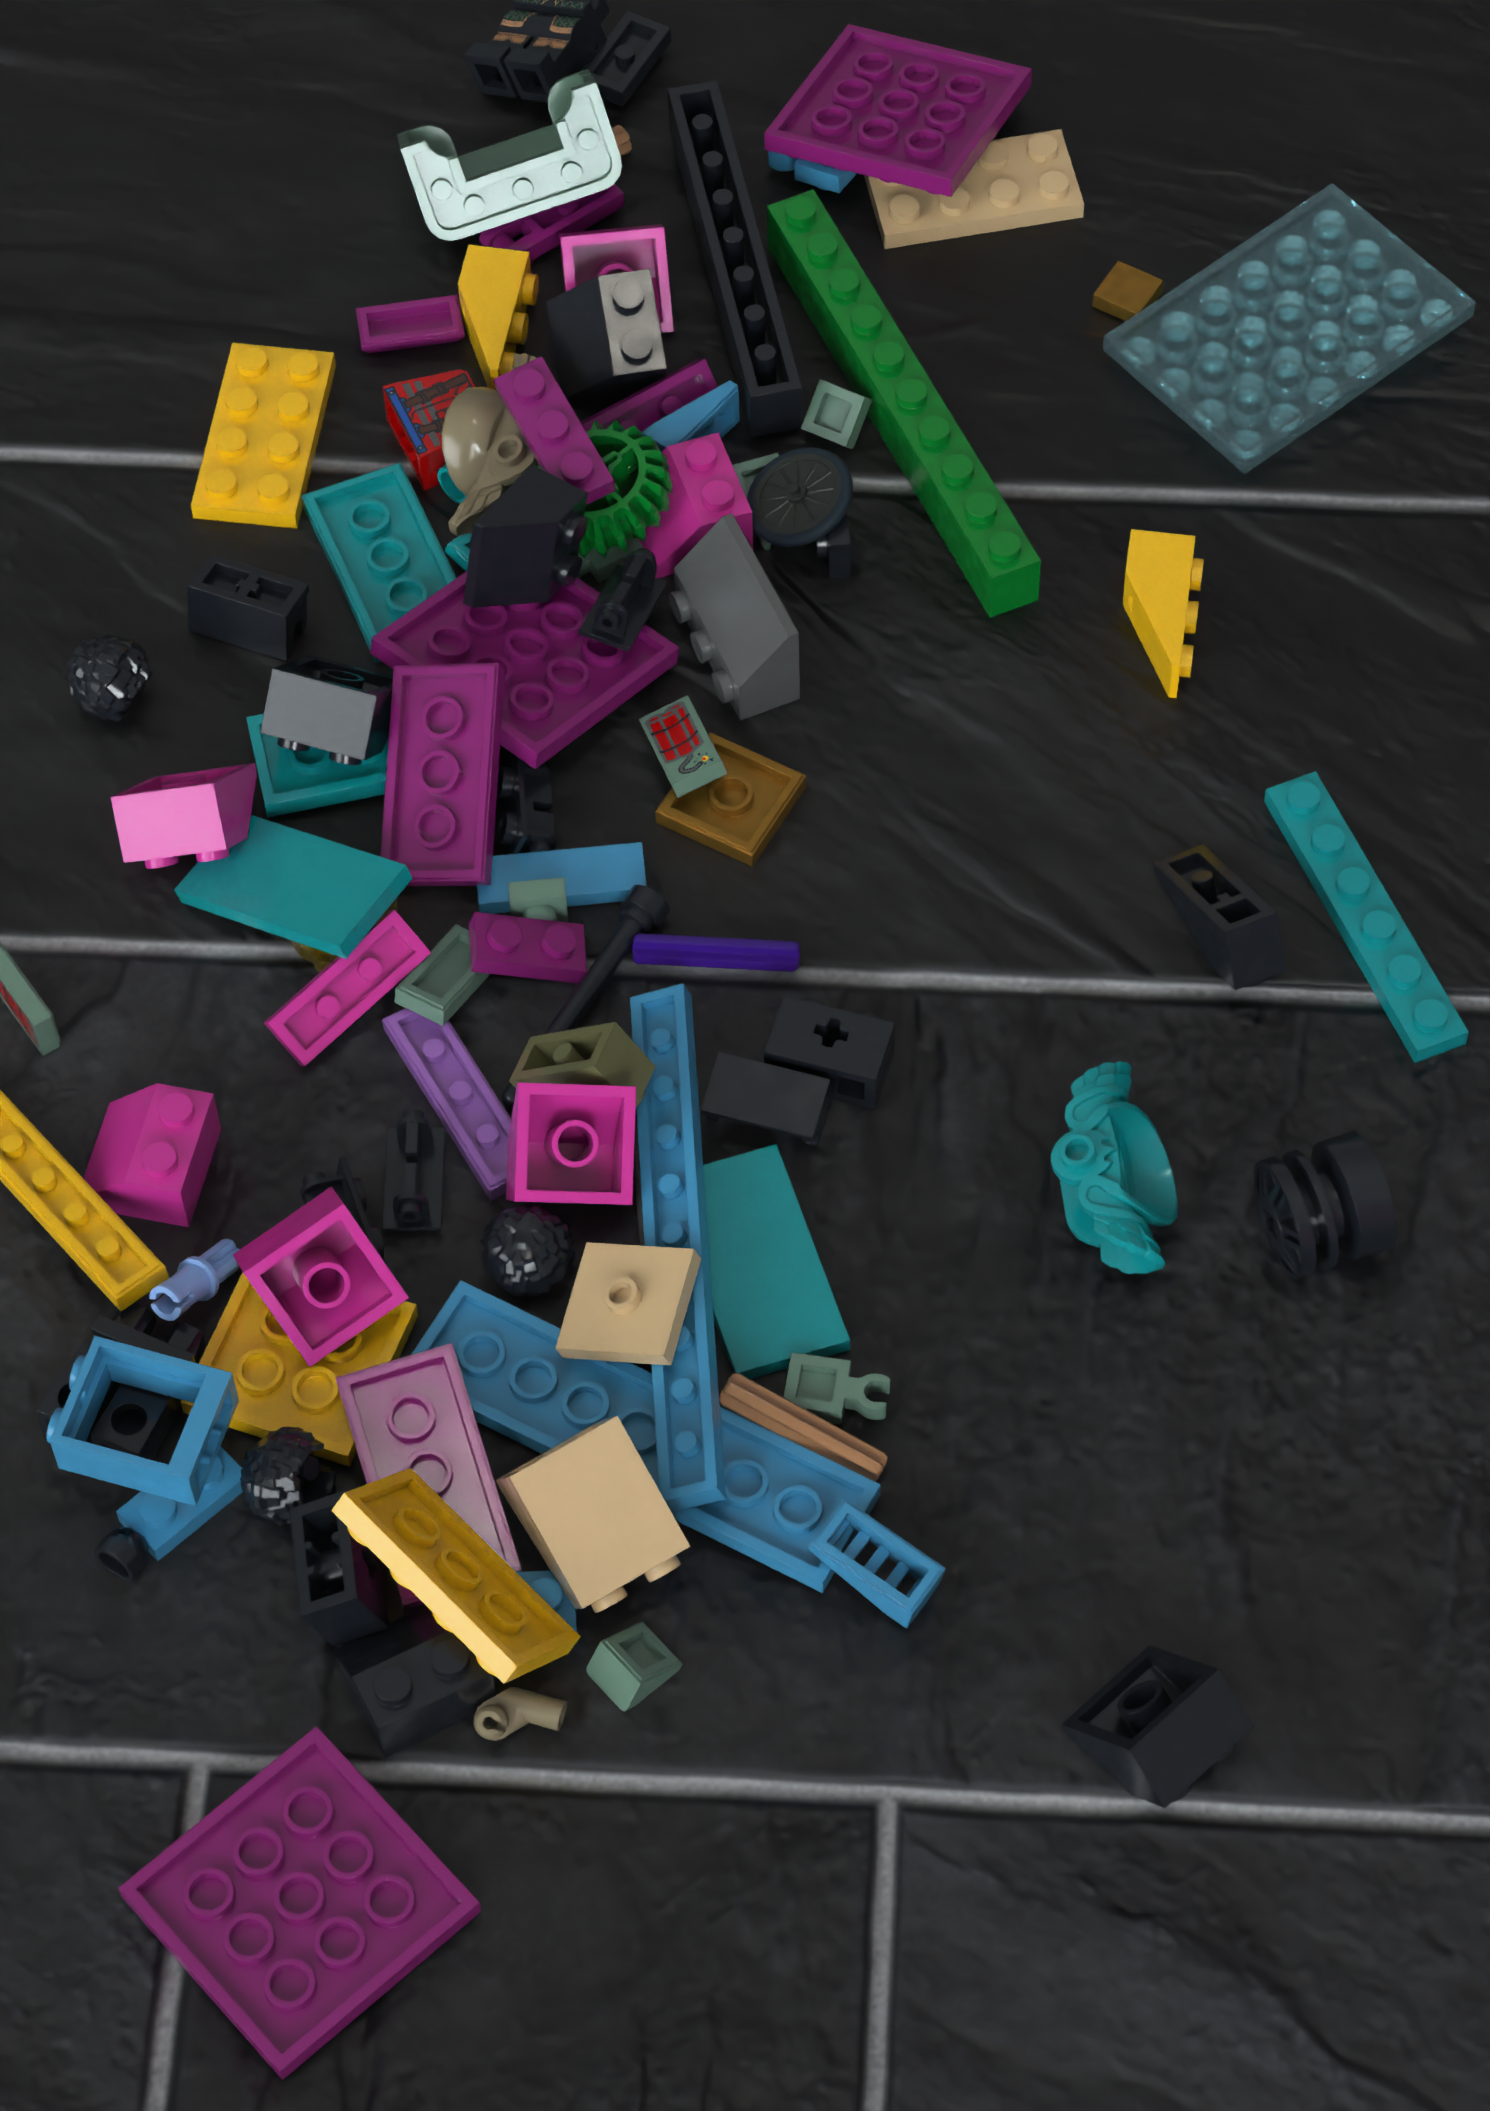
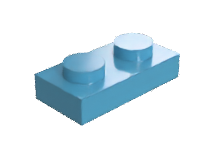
[116,1446,243,1561]

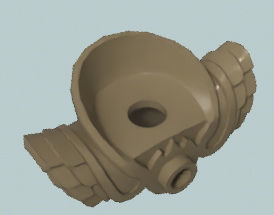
[442,353,539,537]

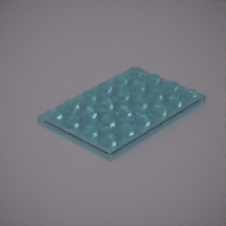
[1103,183,1476,474]

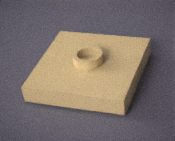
[555,1242,701,1366]

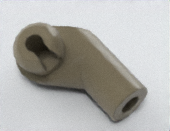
[474,1687,567,1741]

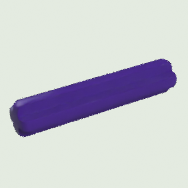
[632,933,800,972]

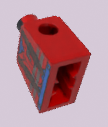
[382,369,496,491]

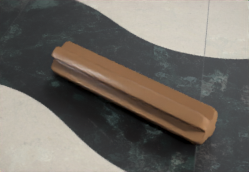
[719,1373,888,1482]

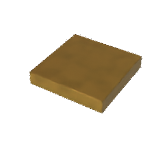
[655,732,807,867]

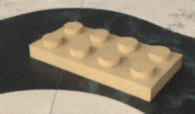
[864,129,1084,249]

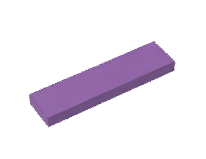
[382,1008,511,1201]

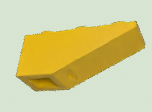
[458,244,539,389]
[1123,529,1204,698]

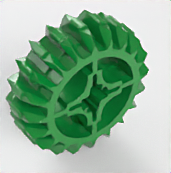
[537,420,673,558]

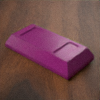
[356,294,465,353]

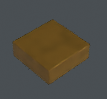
[1092,261,1163,326]

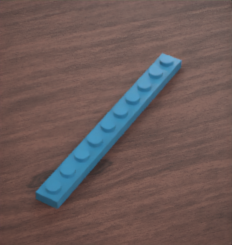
[630,983,726,1512]

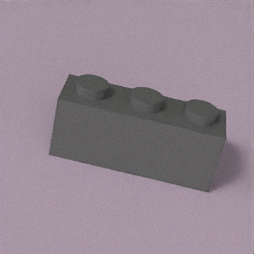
[669,513,800,721]

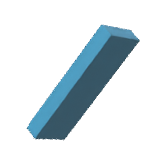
[477,842,647,914]

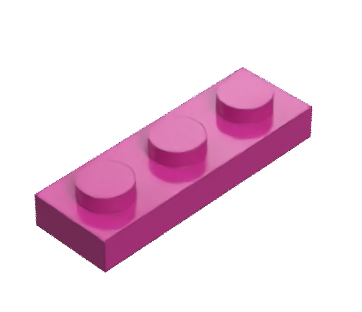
[264,910,431,1066]

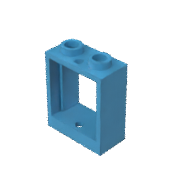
[47,1336,239,1506]

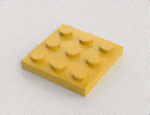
[181,1272,418,1467]

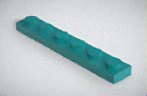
[1264,771,1469,1063]

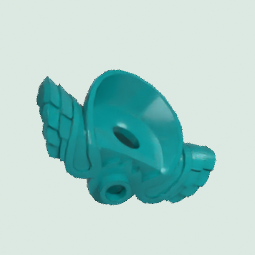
[1051,1061,1178,1274]

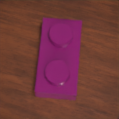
[469,912,587,984]

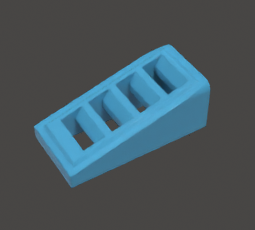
[642,380,740,452]
[808,1499,946,1629]

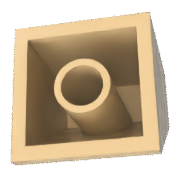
[495,1416,691,1613]

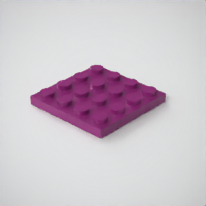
[764,24,1032,197]
[370,571,680,769]
[118,1726,481,2080]

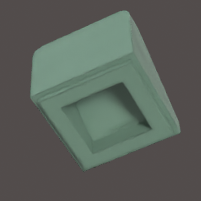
[586,1622,682,1712]

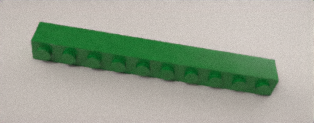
[767,189,1041,618]

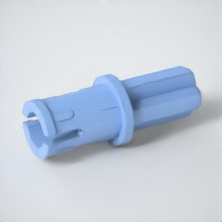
[149,1239,240,1321]

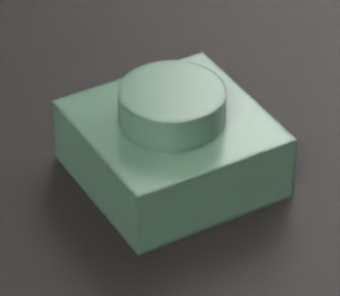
[801,379,872,449]
[508,877,568,922]

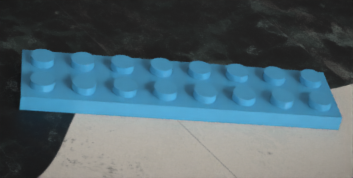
[411,1280,881,1593]

